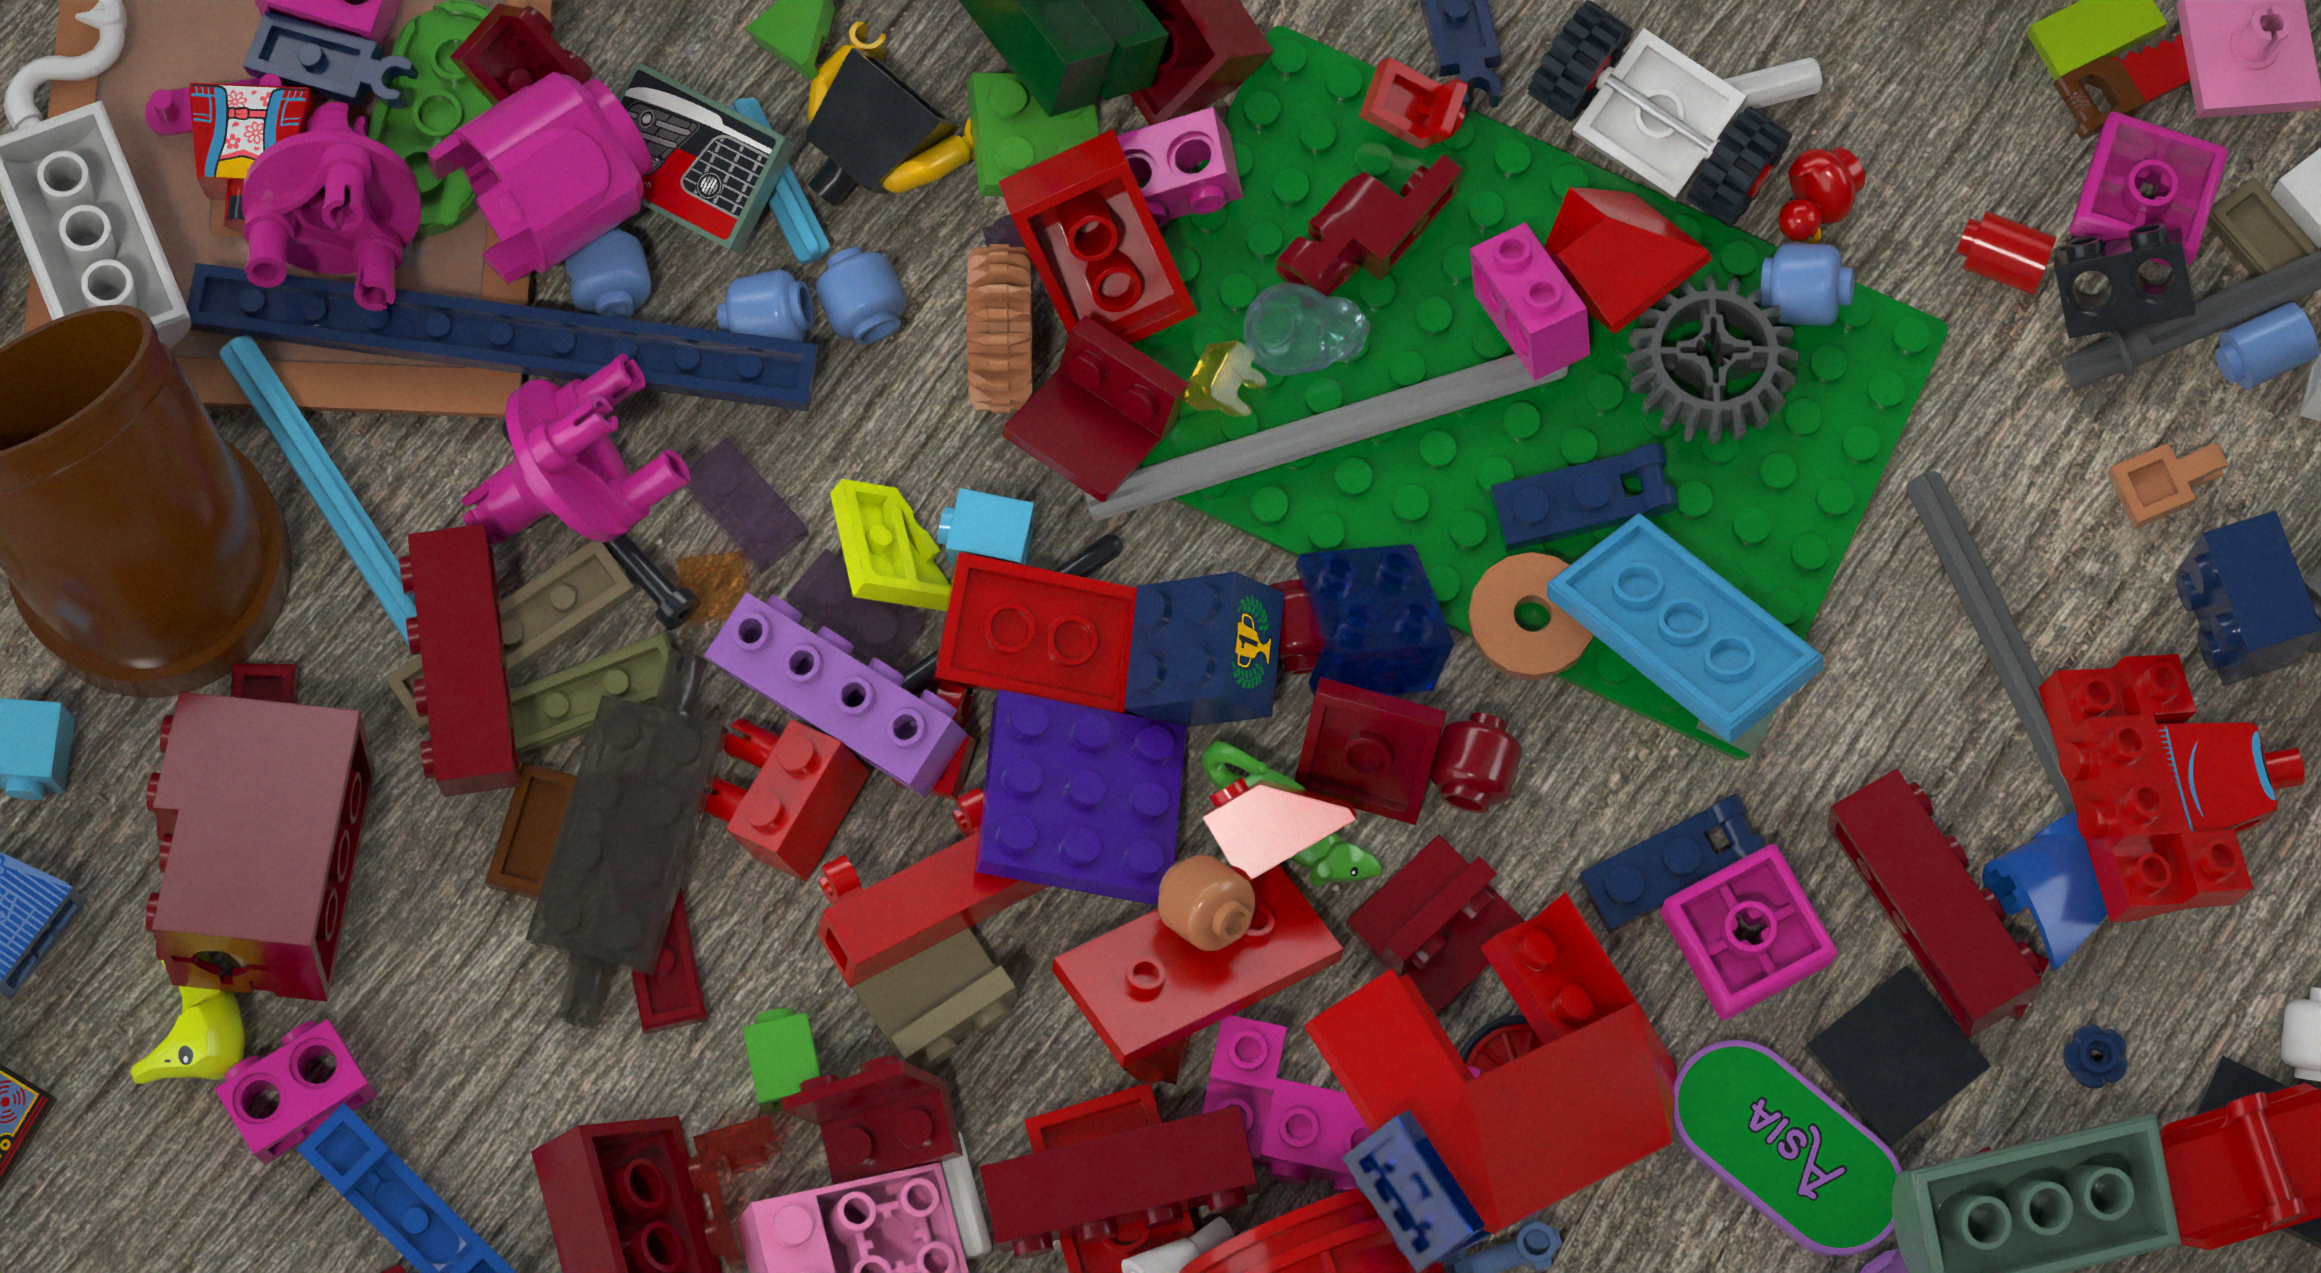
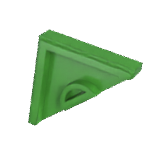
[745,0,836,80]

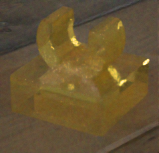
[1183,340,1267,417]

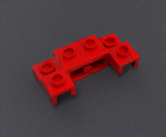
[2038,654,2253,923]

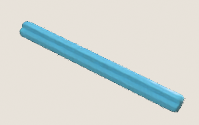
[219,335,418,657]

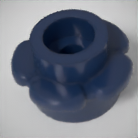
[2063,1024,2128,1089]

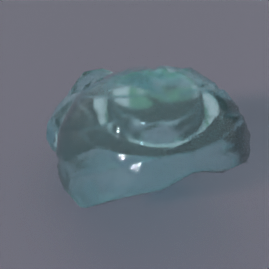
[1243,283,1371,376]

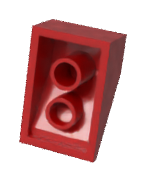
[998,129,1197,344]

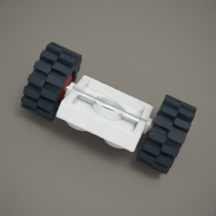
[1528,1,1792,228]

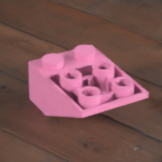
[737,1162,969,1273]

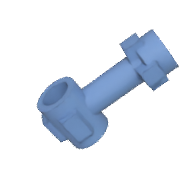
[1440,1218,1562,1273]

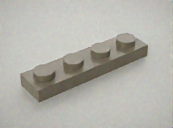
[384,541,636,735]

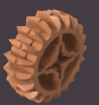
[966,244,1034,414]

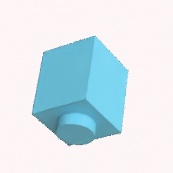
[937,488,1036,567]
[0,698,75,800]

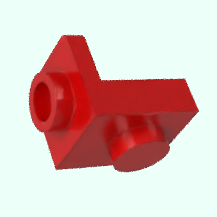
[1359,57,1468,150]

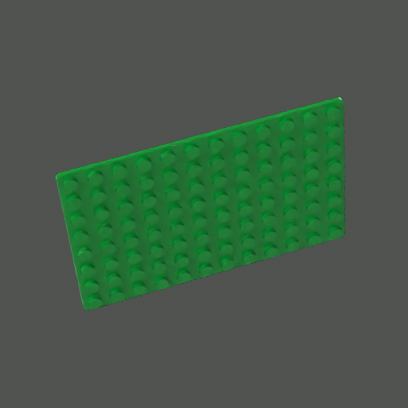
[1130,26,1948,760]

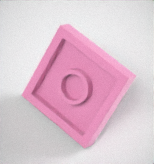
[2176,0,2321,119]

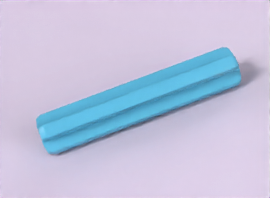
[728,97,830,264]

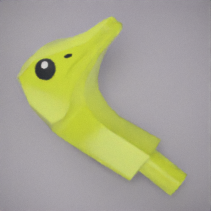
[130,951,246,1084]

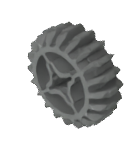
[1625,274,1798,446]

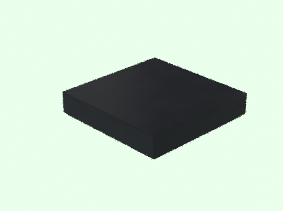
[1804,966,1991,1149]

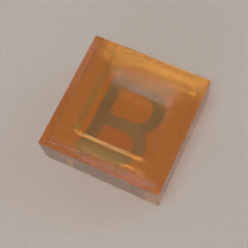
[678,552,746,625]

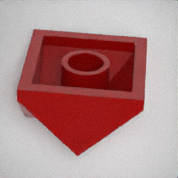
[1544,187,1712,334]

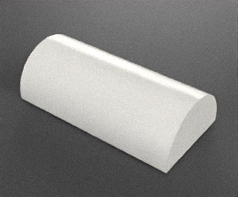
[0,100,191,349]

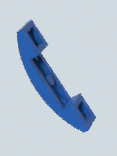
[296,1102,516,1273]

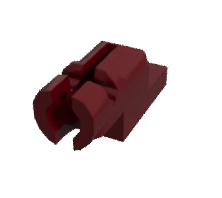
[1275,154,1462,304]

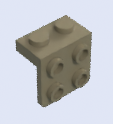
[852,927,1018,1069]

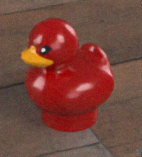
[1778,147,1865,244]

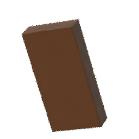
[485,762,587,904]

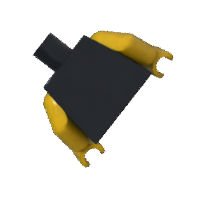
[806,21,975,207]

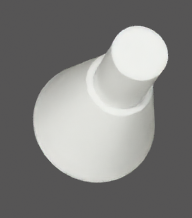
[1121,1217,1234,1273]

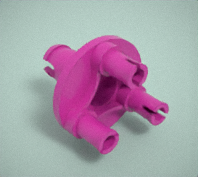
[242,102,422,311]
[461,354,691,546]

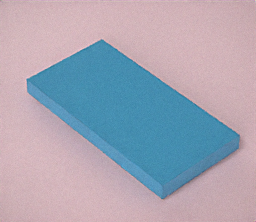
[1547,513,1823,744]

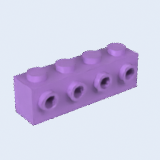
[704,592,968,799]

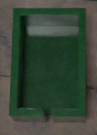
[959,0,1169,118]

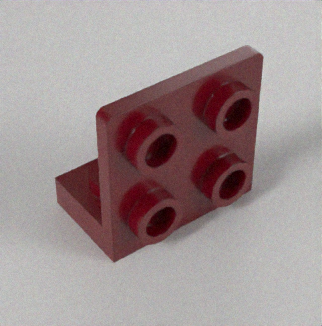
[1002,315,1189,502]
[781,1056,963,1185]

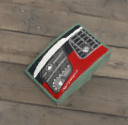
[619,61,797,254]

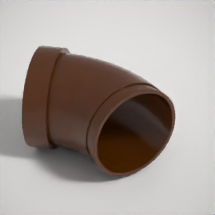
[0,305,292,698]

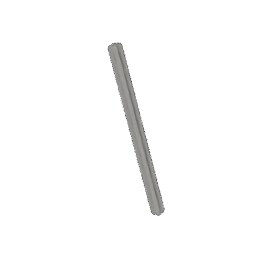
[1084,354,1569,521]

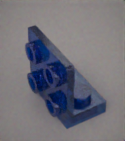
[1295,544,1454,697]
[1342,1110,1492,1273]

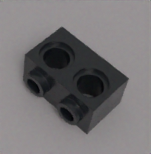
[2054,223,2196,339]

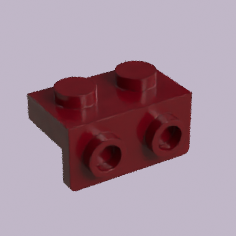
[450,3,593,106]

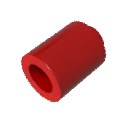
[1956,211,2057,296]

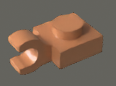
[2108,442,2229,530]

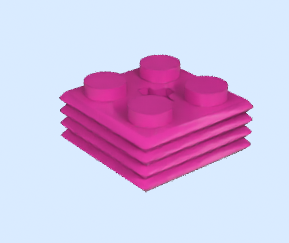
[2069,112,2229,268]
[1660,844,1837,1020]

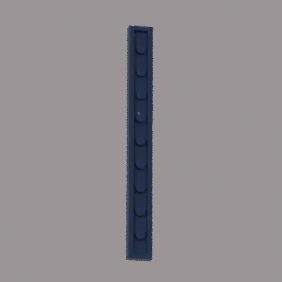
[187,263,819,411]

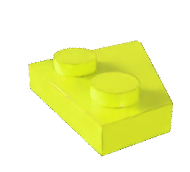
[830,479,951,611]

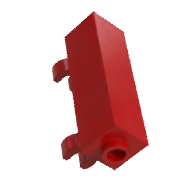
[817,788,1049,988]

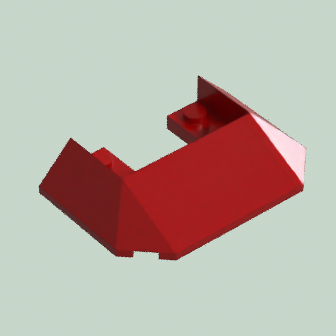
[1304,891,1677,1235]

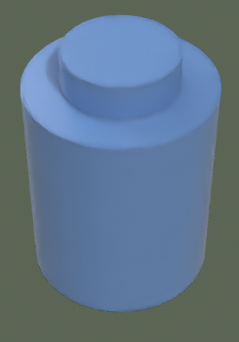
[2215,301,2319,390]

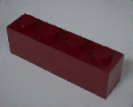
[399,523,521,797]
[1827,768,2042,1039]
[979,1105,1260,1259]

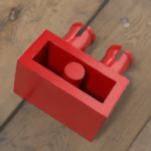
[691,718,870,882]

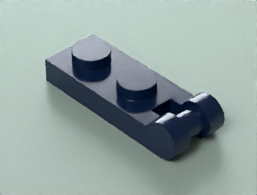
[1490,444,1679,552]
[1578,794,1767,934]

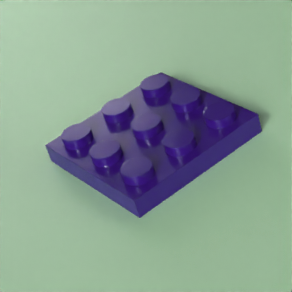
[975,690,1186,906]

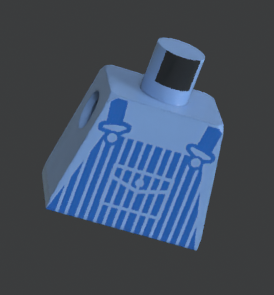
[0,852,86,1000]

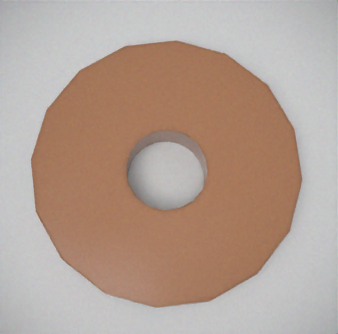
[1467,552,1593,681]

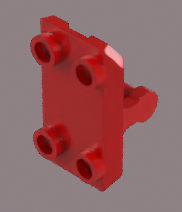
[2159,1083,2321,1250]

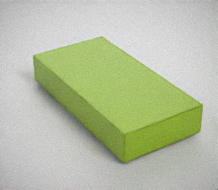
[2026,0,2168,81]

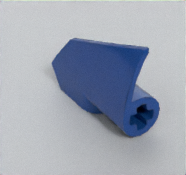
[1982,810,2108,971]

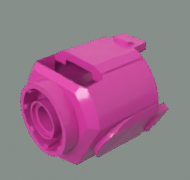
[427,72,652,284]

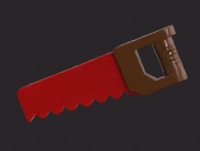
[2053,34,2190,140]

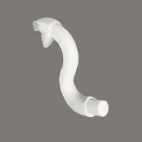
[4,0,127,131]

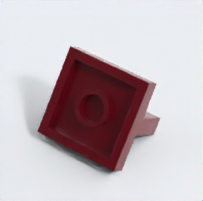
[1294,677,1447,825]
[1346,834,1525,1018]

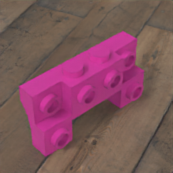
[1202,1015,1480,1207]

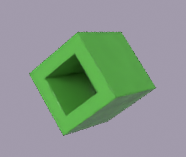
[742,1008,822,1115]

